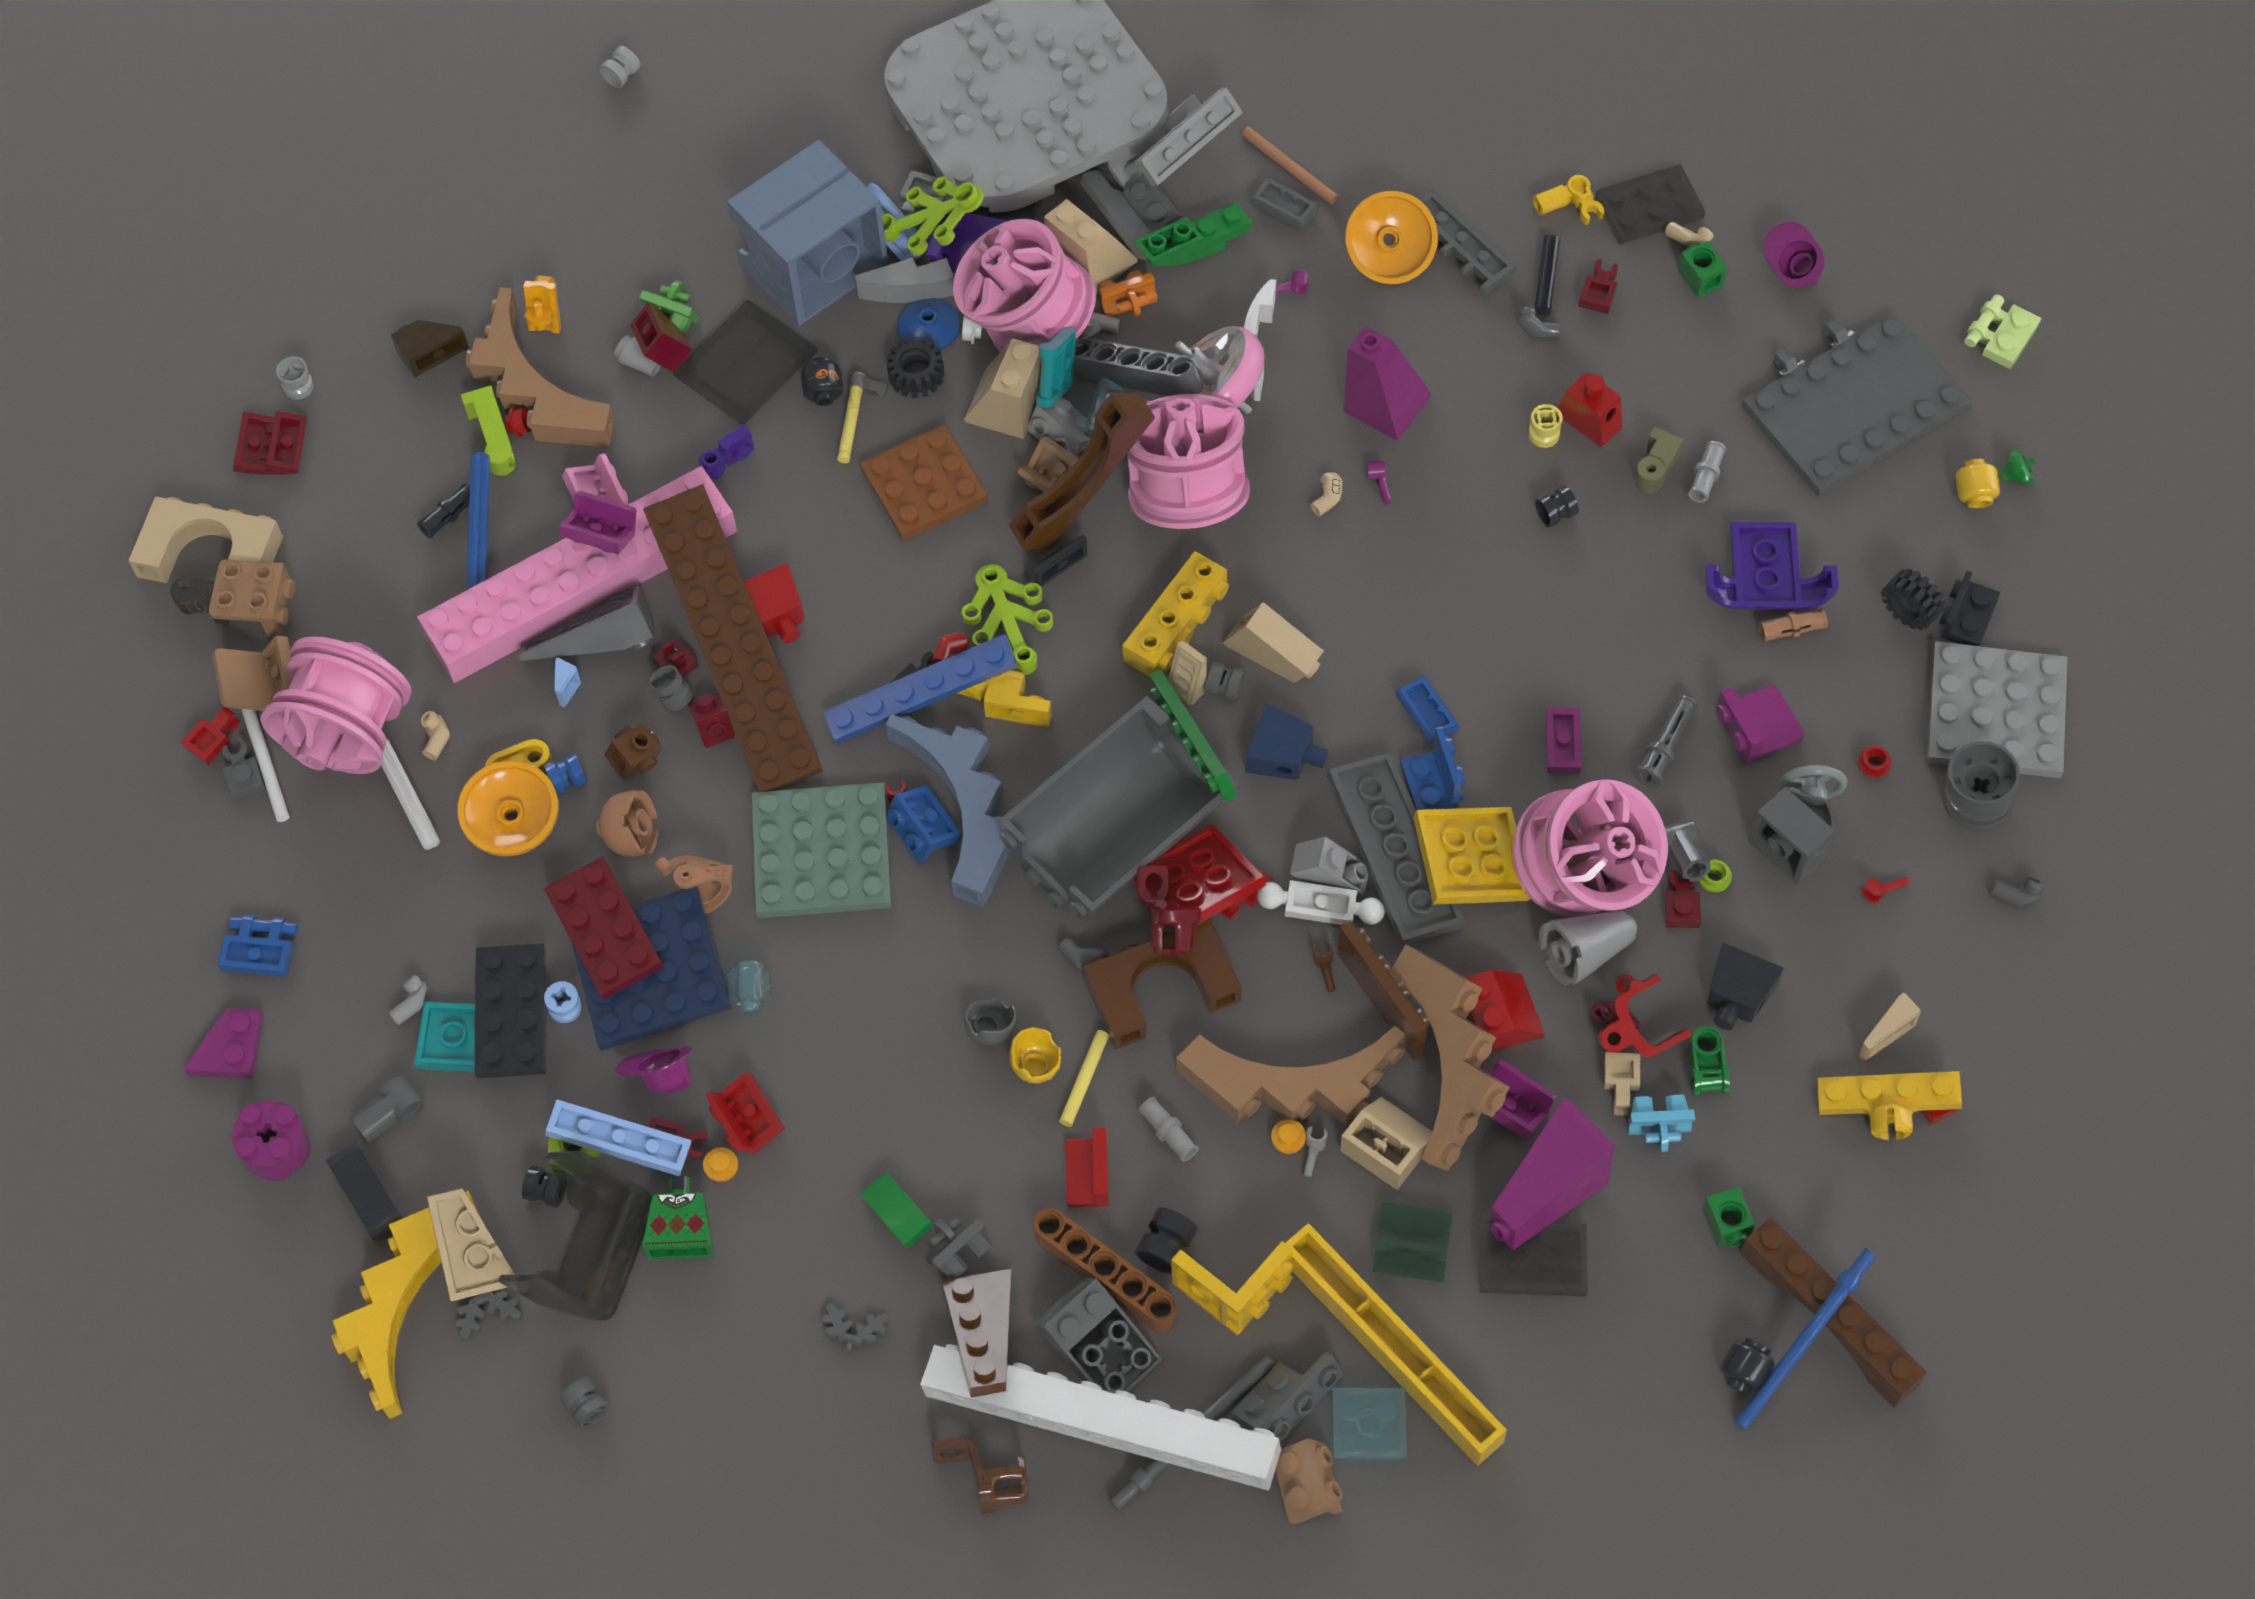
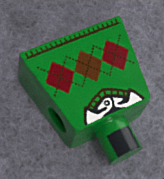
[643,1176,714,1260]

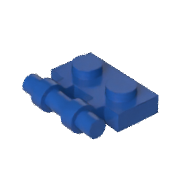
[217,915,299,977]

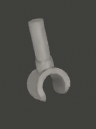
[1303,1126,1327,1178]

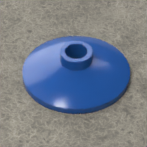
[898,298,960,350]

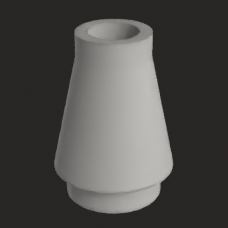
[614,335,661,377]

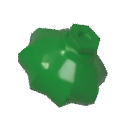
[2000,448,2036,486]

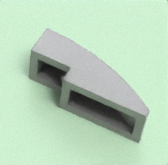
[854,258,954,303]

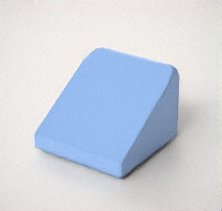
[555,658,581,707]

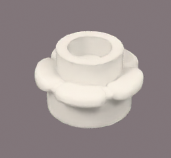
[962,315,982,344]

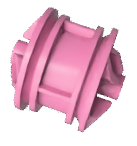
[953,219,1096,352]
[1127,394,1250,529]
[260,637,412,774]
[1512,780,1668,917]

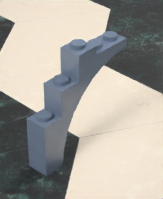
[885,714,1011,907]

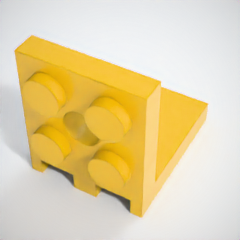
[1171,1241,1294,1336]

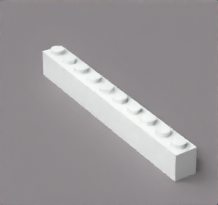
[920,1344,1281,1491]

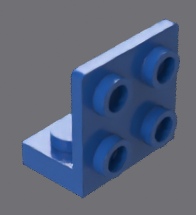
[1400,727,1465,810]

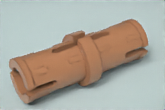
[1758,608,1828,642]

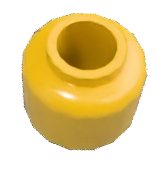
[1955,459,2000,508]

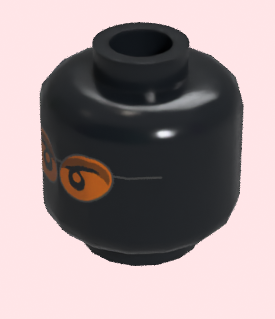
[801,357,843,406]

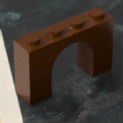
[1083,919,1242,1049]

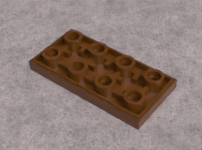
[1338,920,1430,1061]

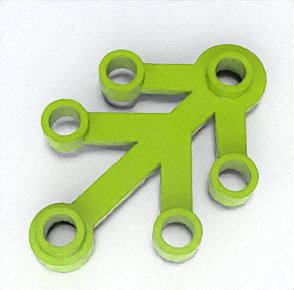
[882,176,984,256]
[962,564,1054,675]

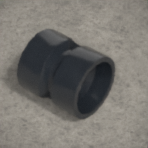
[1135,1207,1198,1274]

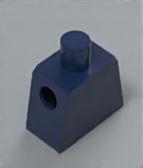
[1246,704,1328,780]

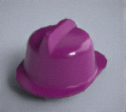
[1764,221,1825,288]
[615,1046,691,1093]

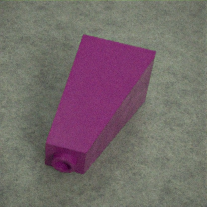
[1344,326,1431,441]
[1490,1098,1615,1250]

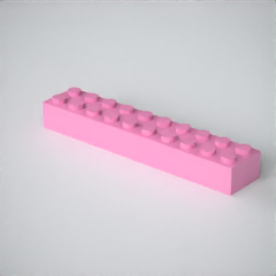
[417,466,737,683]

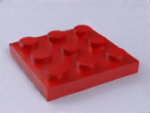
[1131,824,1266,930]

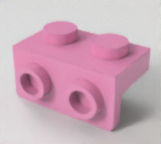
[562,454,628,505]

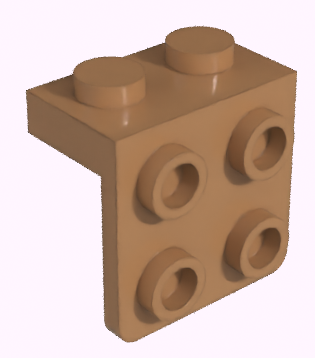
[209,559,295,638]
[212,636,291,711]

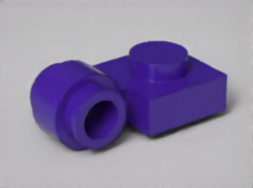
[699,424,754,479]

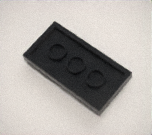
[474,943,546,1079]

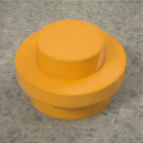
[1271,1119,1306,1154]
[703,1147,738,1182]

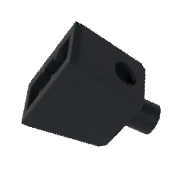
[1707,942,1784,1030]

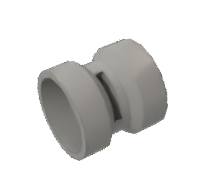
[599,46,641,88]
[276,356,314,400]

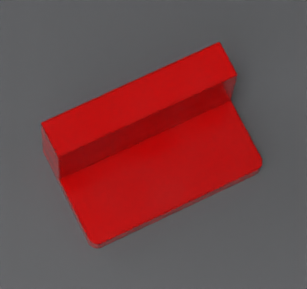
[1066,1128,1109,1207]

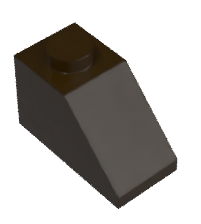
[391,320,469,377]

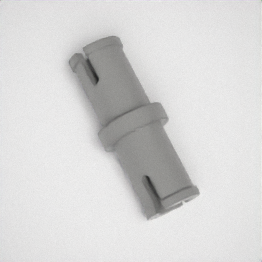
[1688,441,1726,503]
[1139,1097,1199,1162]

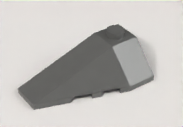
[518,585,655,661]

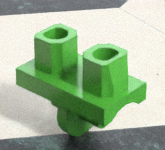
[639,281,701,333]

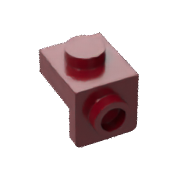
[688,692,735,748]

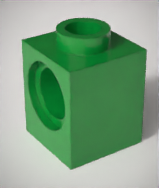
[1678,241,1728,298]
[1702,1187,1755,1248]

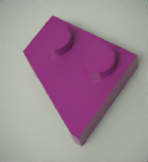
[184,1008,264,1078]

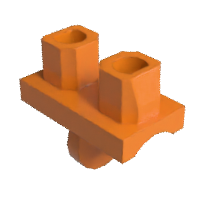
[1099,270,1158,317]

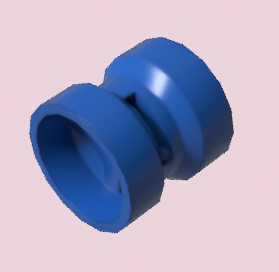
[544,753,587,795]

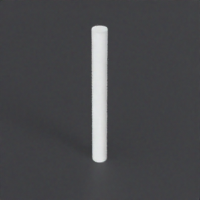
[242,709,290,822]

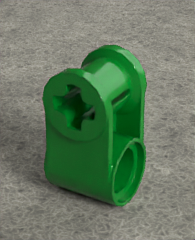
[1688,1026,1730,1096]

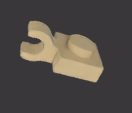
[1604,1052,1640,1116]

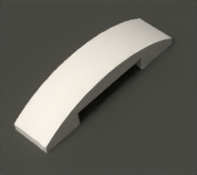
[1244,279,1276,401]

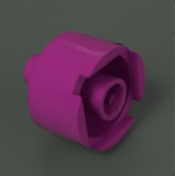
[232,1101,311,1181]

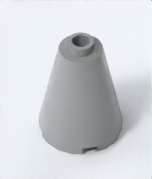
[1539,911,1637,986]

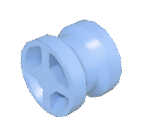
[544,981,582,1023]

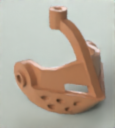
[655,855,733,914]

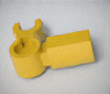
[1532,175,1604,225]

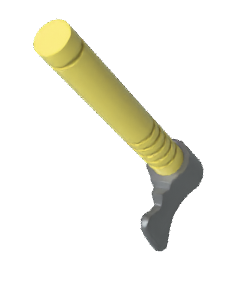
[837,372,888,463]

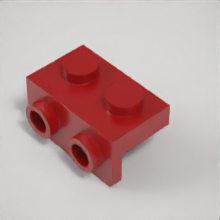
[705,1072,785,1154]

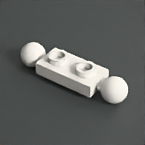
[1257,880,1385,925]

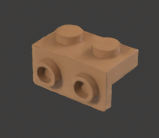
[1017,437,1079,492]
[1275,1438,1343,1524]

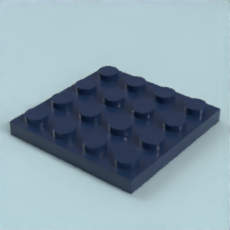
[571,886,732,1051]

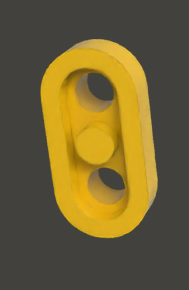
[485,739,551,772]

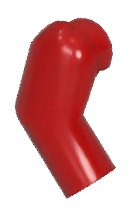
[931,632,970,664]

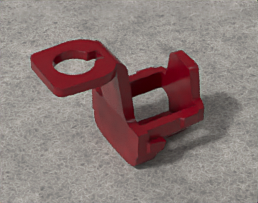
[1136,865,1201,956]

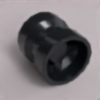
[1535,485,1579,527]
[521,1165,568,1208]

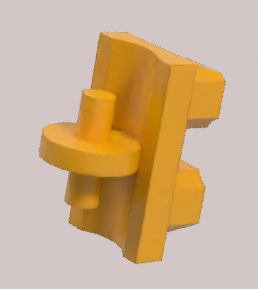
[523,275,561,334]

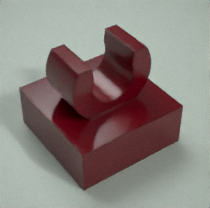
[652,638,699,677]

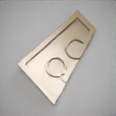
[426,1188,521,1301]

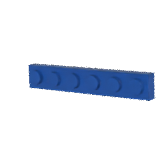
[824,634,1018,744]

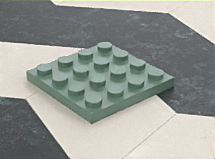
[752,782,892,918]

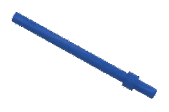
[1735,1248,1877,1429]

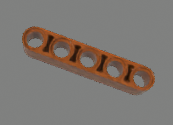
[1033,1208,1177,1333]

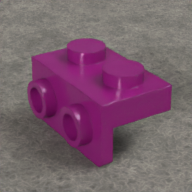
[559,490,637,555]
[1490,1059,1557,1141]

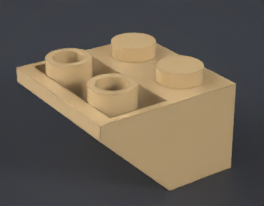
[1340,1097,1433,1190]

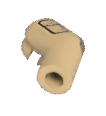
[1310,472,1343,517]

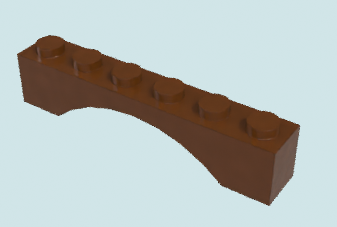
[1009,393,1155,550]
[1740,1217,1927,1408]

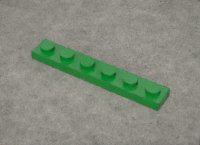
[1149,668,1237,802]

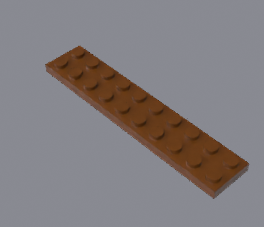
[643,484,823,792]

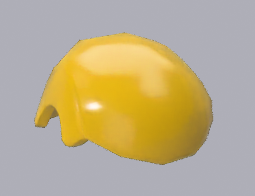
[1009,1027,1061,1084]

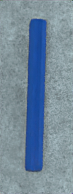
[466,452,490,590]

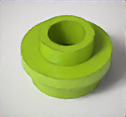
[1698,859,1732,893]

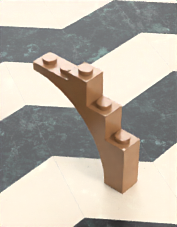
[466,287,615,448]
[1390,944,1510,1172]
[1176,1026,1406,1127]

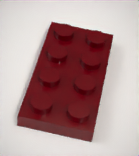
[543,856,664,1000]

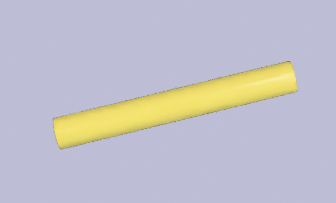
[1059,1030,1109,1127]

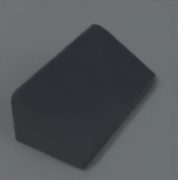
[1024,535,1088,587]

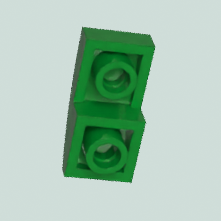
[860,1171,933,1248]

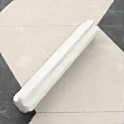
[381,739,440,850]

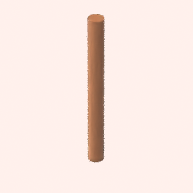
[1242,126,1339,205]

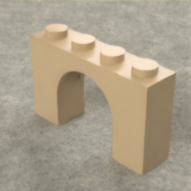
[129,496,283,583]

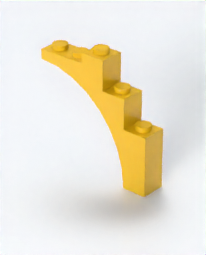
[331,1191,481,1419]

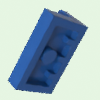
[886,785,962,864]

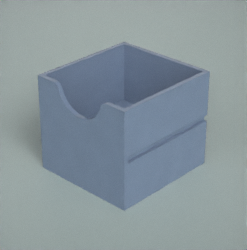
[727,140,888,326]

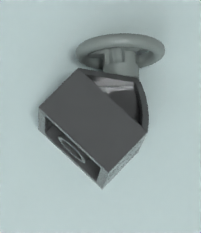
[1748,765,1848,885]

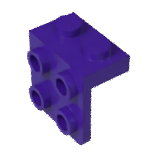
[925,197,1005,272]

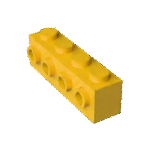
[1122,551,1229,677]

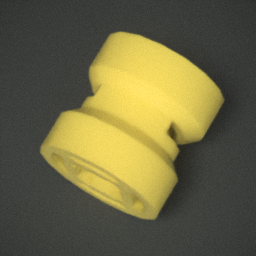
[1528,404,1563,448]

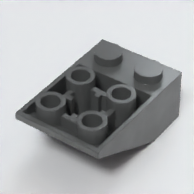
[1032,1277,1163,1394]

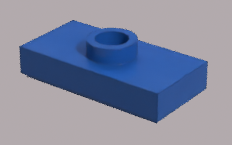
[1396,676,1459,746]

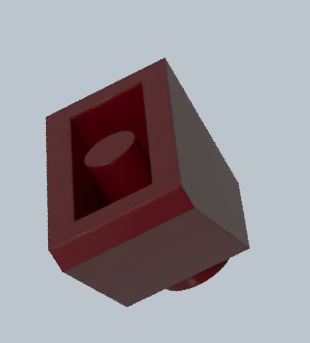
[630,302,692,373]

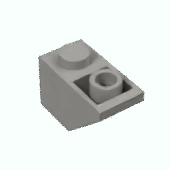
[1290,837,1369,897]

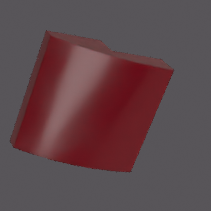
[233,411,308,475]

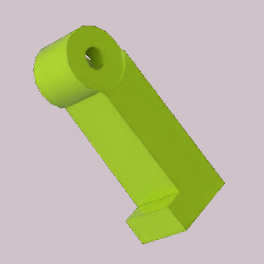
[461,385,516,476]

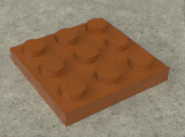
[860,424,988,541]

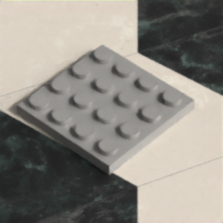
[1926,641,2067,779]

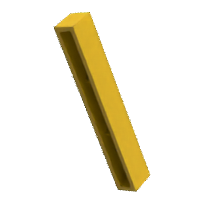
[1285,1223,1507,1466]

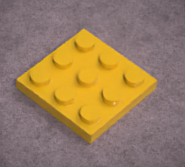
[1413,807,1530,905]

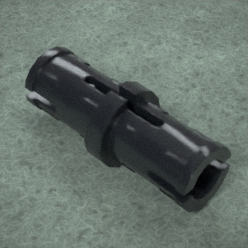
[417,483,470,538]

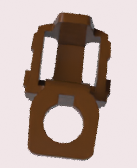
[932,1438,1028,1514]

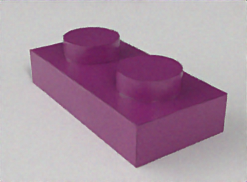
[1546,708,1581,773]

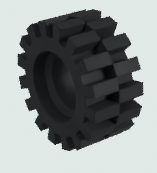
[887,337,944,398]
[1881,568,1945,630]

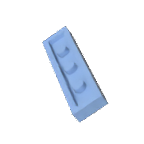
[545,1100,691,1176]

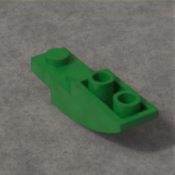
[1134,201,1253,266]

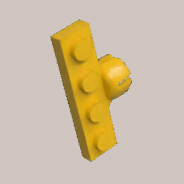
[1818,1071,1962,1141]

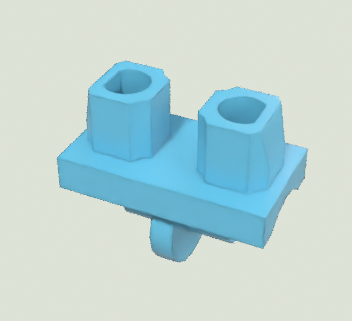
[1627,1095,1695,1153]

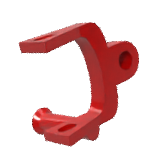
[1597,974,1692,1058]

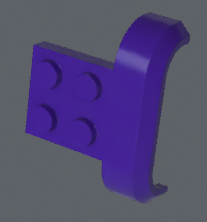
[1705,522,1839,609]

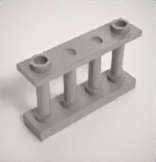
[1107,87,1243,191]

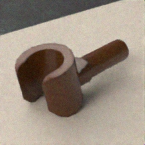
[1313,942,1336,992]

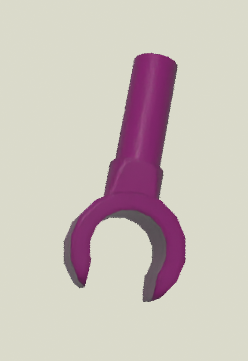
[1276,270,1309,295]
[1368,461,1392,504]

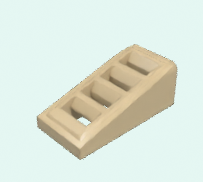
[1168,640,1207,706]
[1858,992,1921,1062]

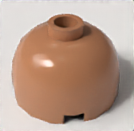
[596,790,659,857]

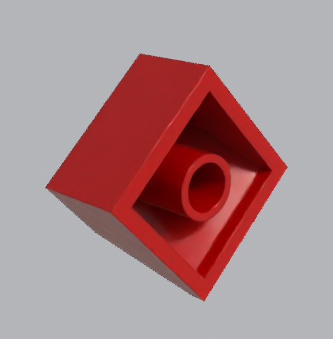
[1464,970,1545,1052]

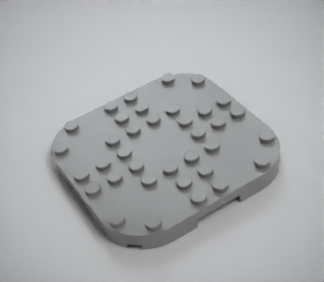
[884,0,1169,212]

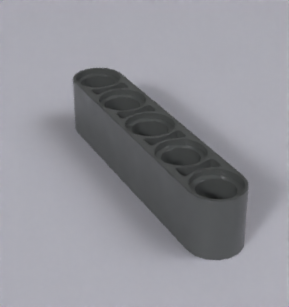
[1074,338,1203,396]

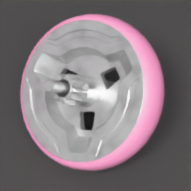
[1164,326,1265,414]

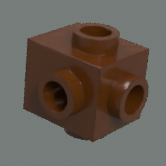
[604,722,662,780]

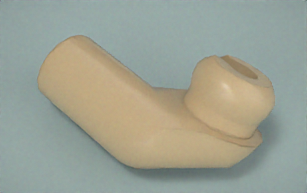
[1665,222,1713,246]
[421,711,450,761]

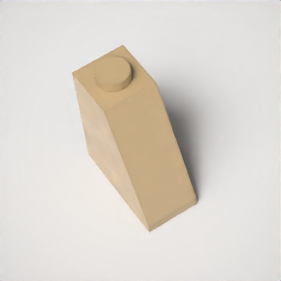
[1223,602,1324,683]

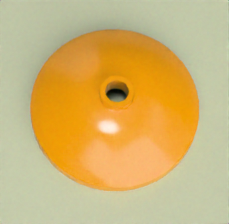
[1345,191,1438,285]
[457,761,559,856]

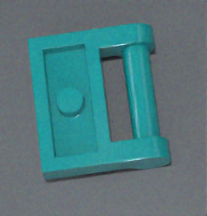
[1036,327,1076,408]

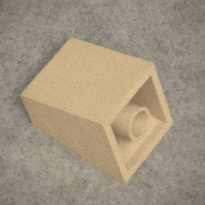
[1044,199,1138,295]
[964,338,1042,439]

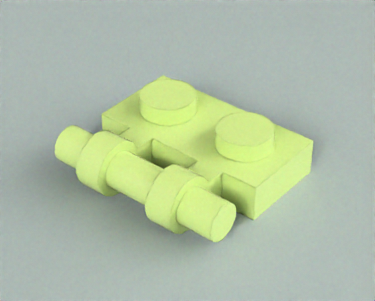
[1964,294,2042,369]

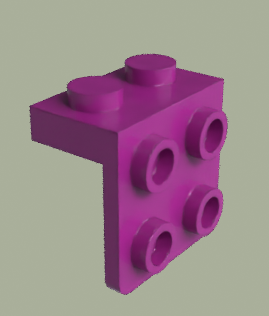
[1716,685,1804,763]

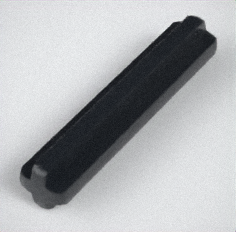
[1534,234,1560,316]

